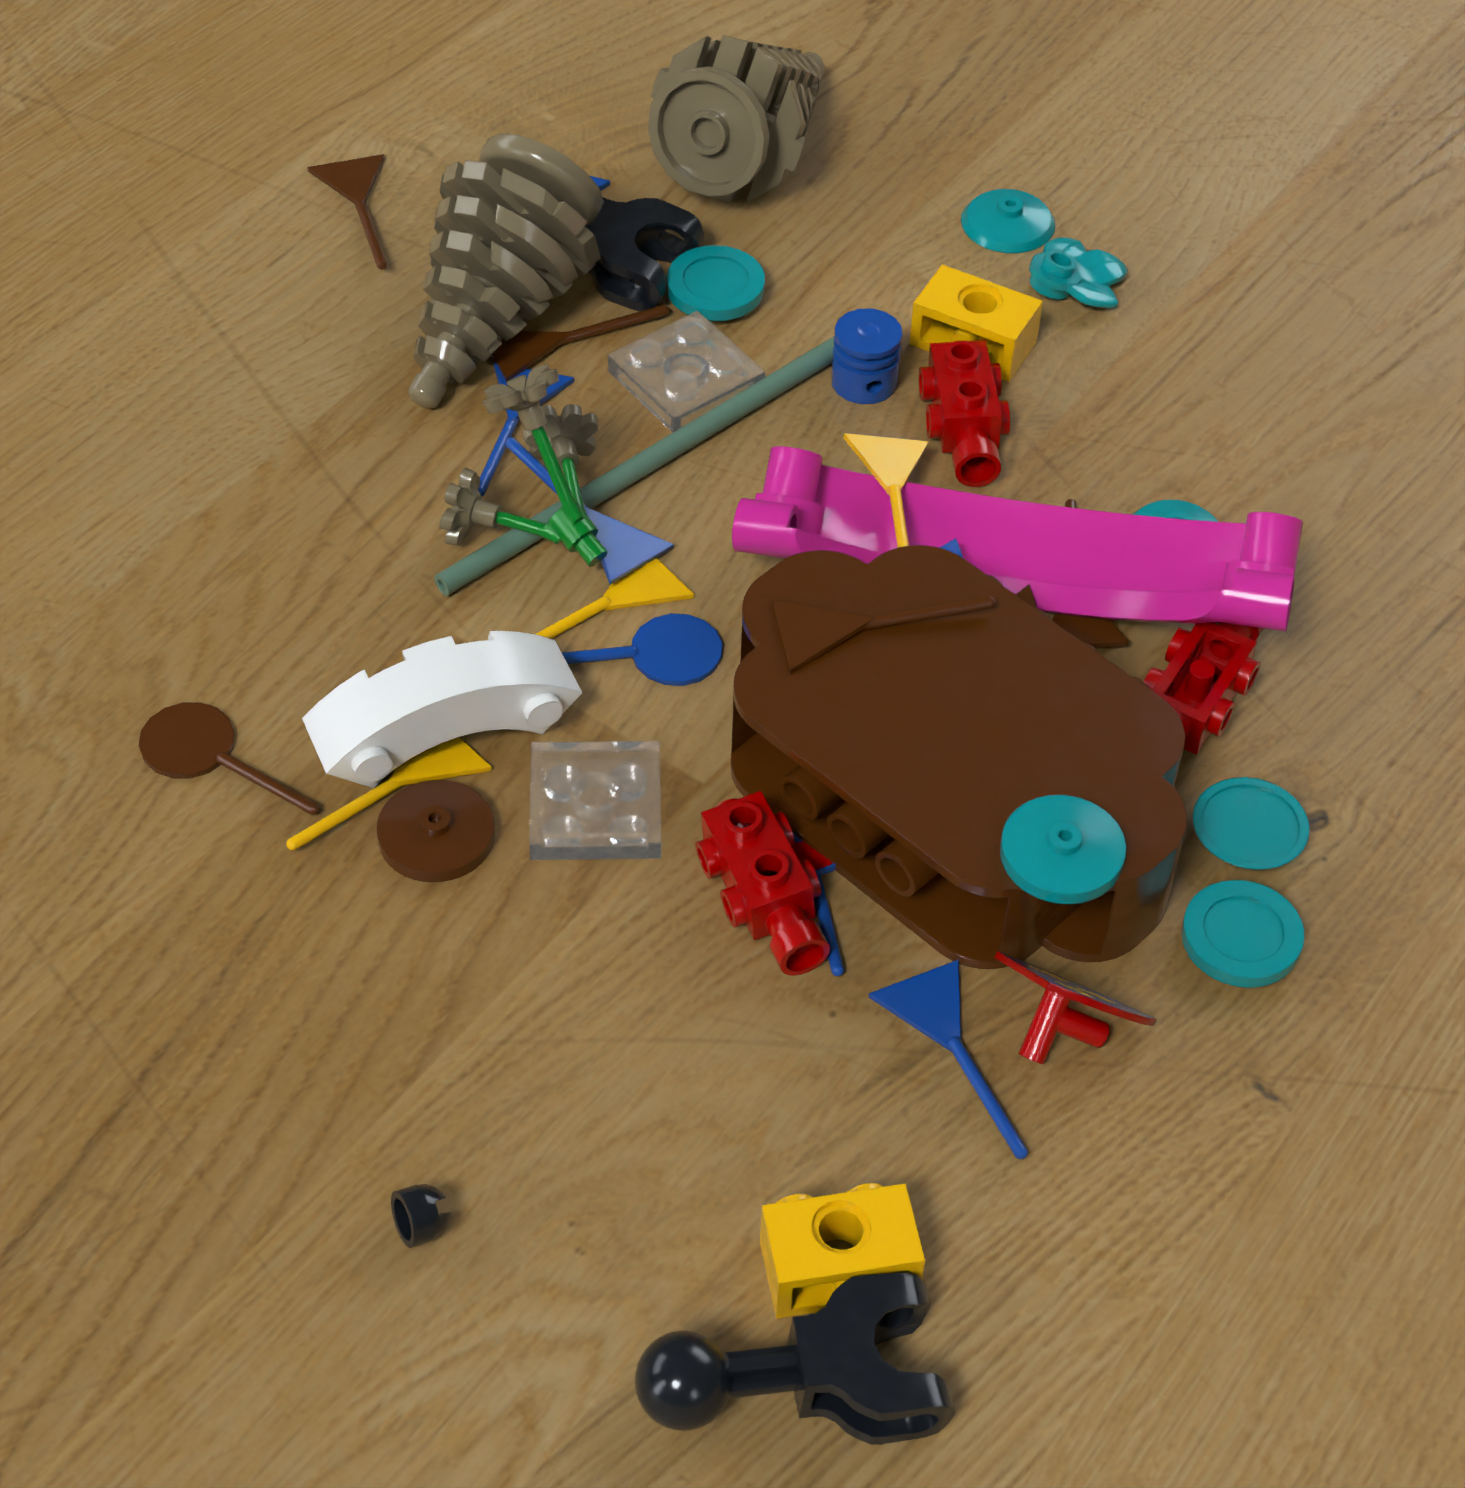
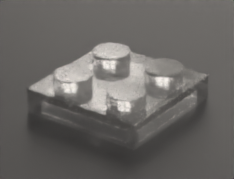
[608,310,765,432]
[529,741,661,860]

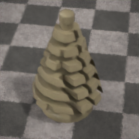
[648,35,824,203]
[408,133,604,409]

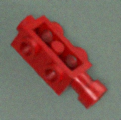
[918,340,1010,487]
[1143,622,1264,755]
[695,791,830,976]

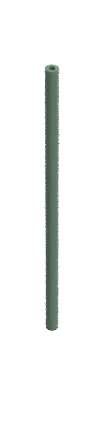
[434,336,835,596]

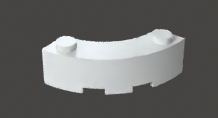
[302,631,583,788]

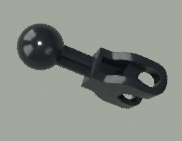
[585,197,704,311]
[635,1272,955,1445]

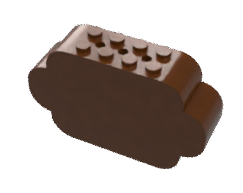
[731,545,1187,969]

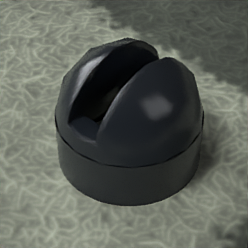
[391,1184,451,1248]

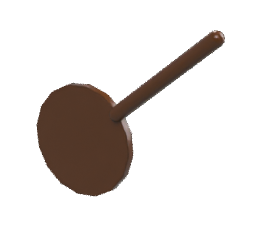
[139,702,320,815]

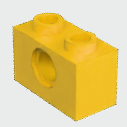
[909,264,1043,382]
[760,1183,925,1319]

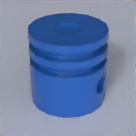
[831,308,902,404]

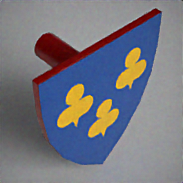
[994,951,1156,1065]

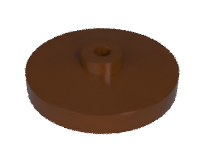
[377,780,495,882]

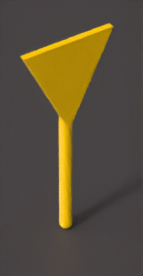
[843,433,929,548]
[535,558,694,639]
[286,737,492,850]

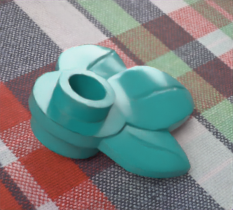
[1029,237,1128,308]

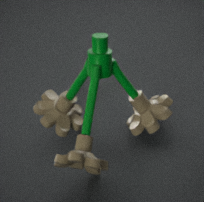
[439,364,608,567]

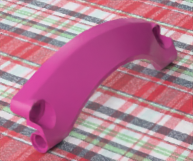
[732,446,1303,632]

